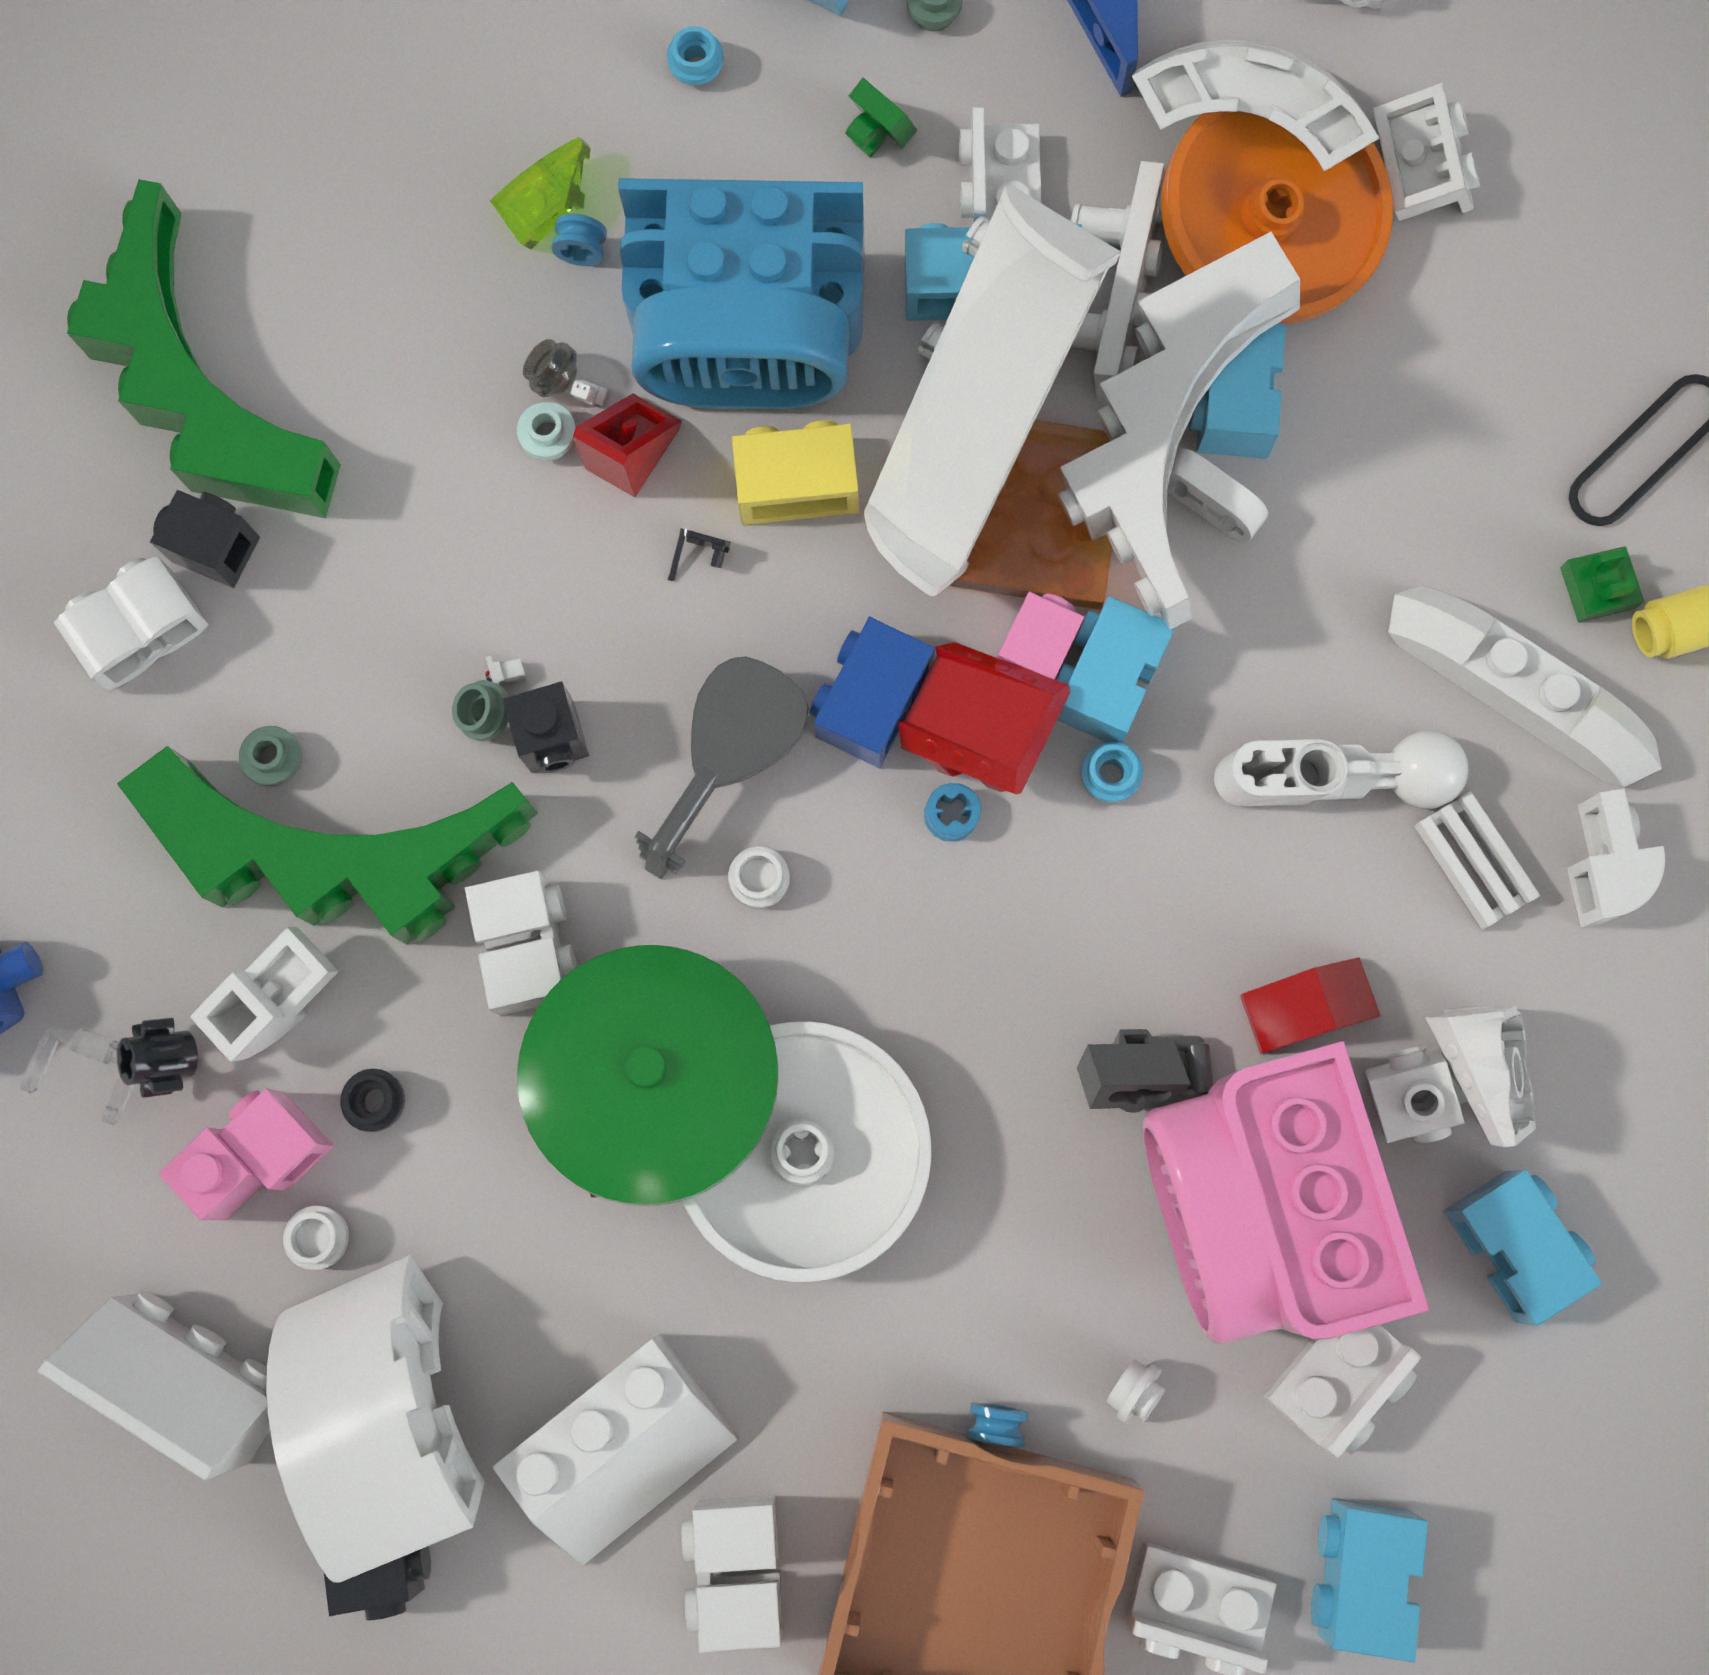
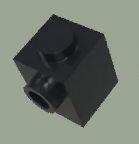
[150,490,260,588]
[502,681,589,773]
[324,1546,431,1621]

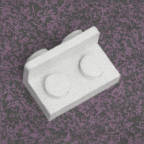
[1373,83,1481,221]
[959,107,1041,226]
[1264,1325,1422,1458]
[1125,1542,1277,1675]

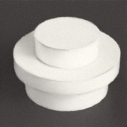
[728,846,790,908]
[283,1206,349,1271]
[1107,1360,1165,1425]

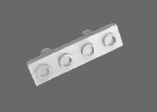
[1071,161,1165,401]

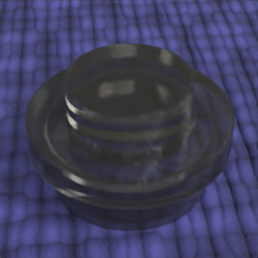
[523,339,577,397]

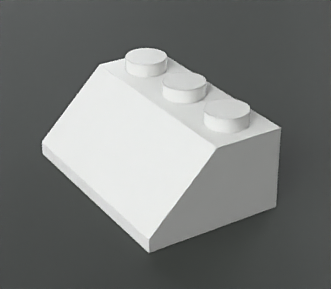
[37,1291,270,1481]
[492,1334,739,1566]

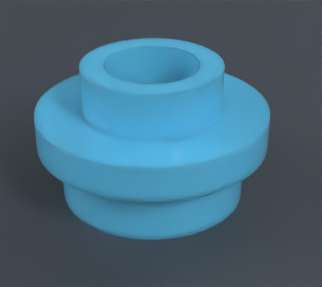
[667,26,724,85]
[1081,742,1143,803]

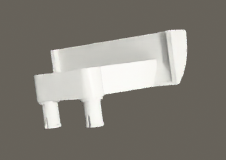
[864,184,1121,596]

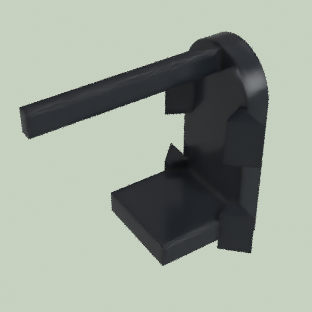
[668,528,731,581]

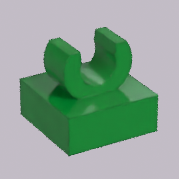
[845,78,918,158]
[1560,546,1645,623]

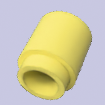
[1632,584,1709,659]

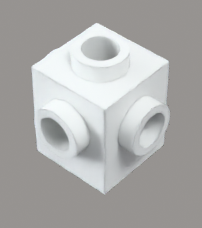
[1364,1045,1468,1144]

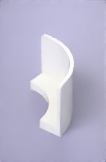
[1132,40,1379,171]
[266,1255,485,1583]

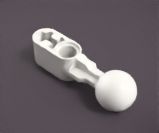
[1214,731,1469,809]

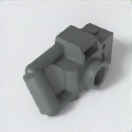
[1077,1029,1213,1113]

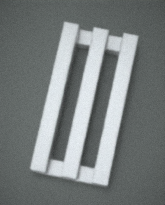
[1414,791,1541,930]

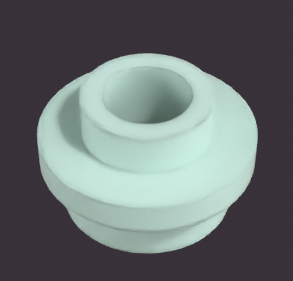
[517,402,576,460]

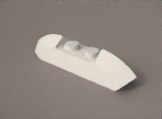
[1388,586,1662,787]

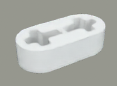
[1167,449,1269,542]

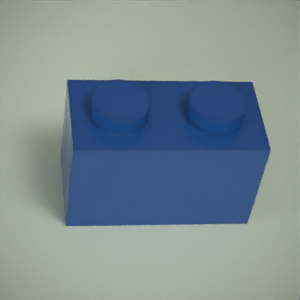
[809,616,935,769]

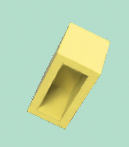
[732,420,859,525]

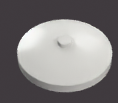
[683,1021,931,1283]

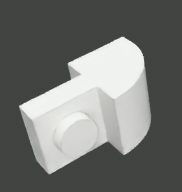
[1567,788,1665,928]
[190,927,339,1062]

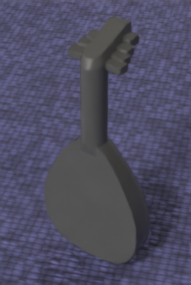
[635,656,809,879]

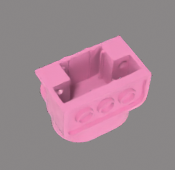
[1143,1041,1430,1344]

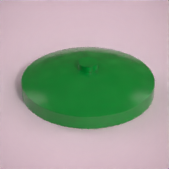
[517,945,778,1206]

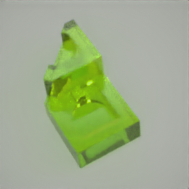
[490,137,591,249]

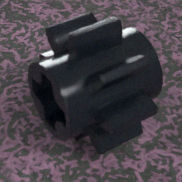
[117,1017,198,1098]

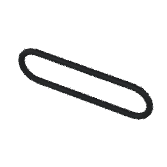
[1568,374,1709,526]

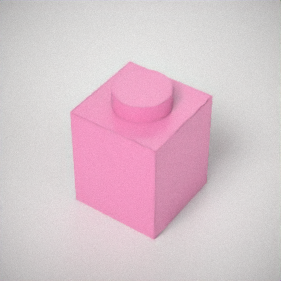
[997,592,1085,680]
[218,1088,334,1191]
[158,1127,263,1220]

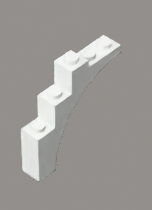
[1058,232,1300,630]

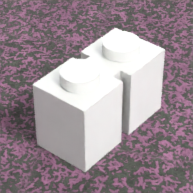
[464,870,578,1016]
[682,1496,784,1653]

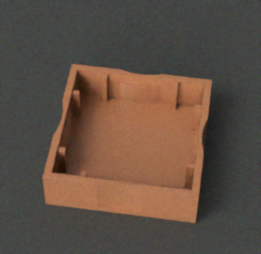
[818,1412,1144,1675]

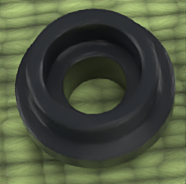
[340,1069,405,1132]

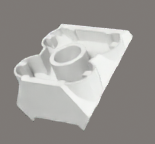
[1425,1005,1536,1147]

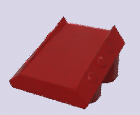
[898,642,1070,795]

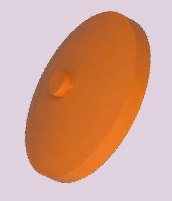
[1161,111,1393,324]

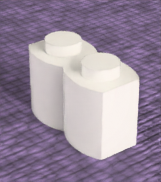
[53,556,209,691]

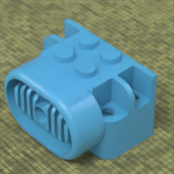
[618,178,865,410]

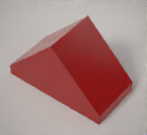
[573,393,682,497]
[1240,957,1381,1054]

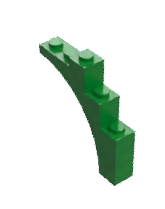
[67,179,341,518]
[117,746,538,945]

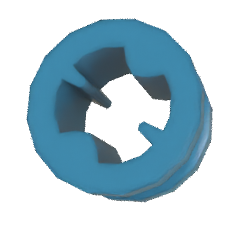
[551,213,607,266]
[924,783,981,842]
[966,1402,1028,1447]

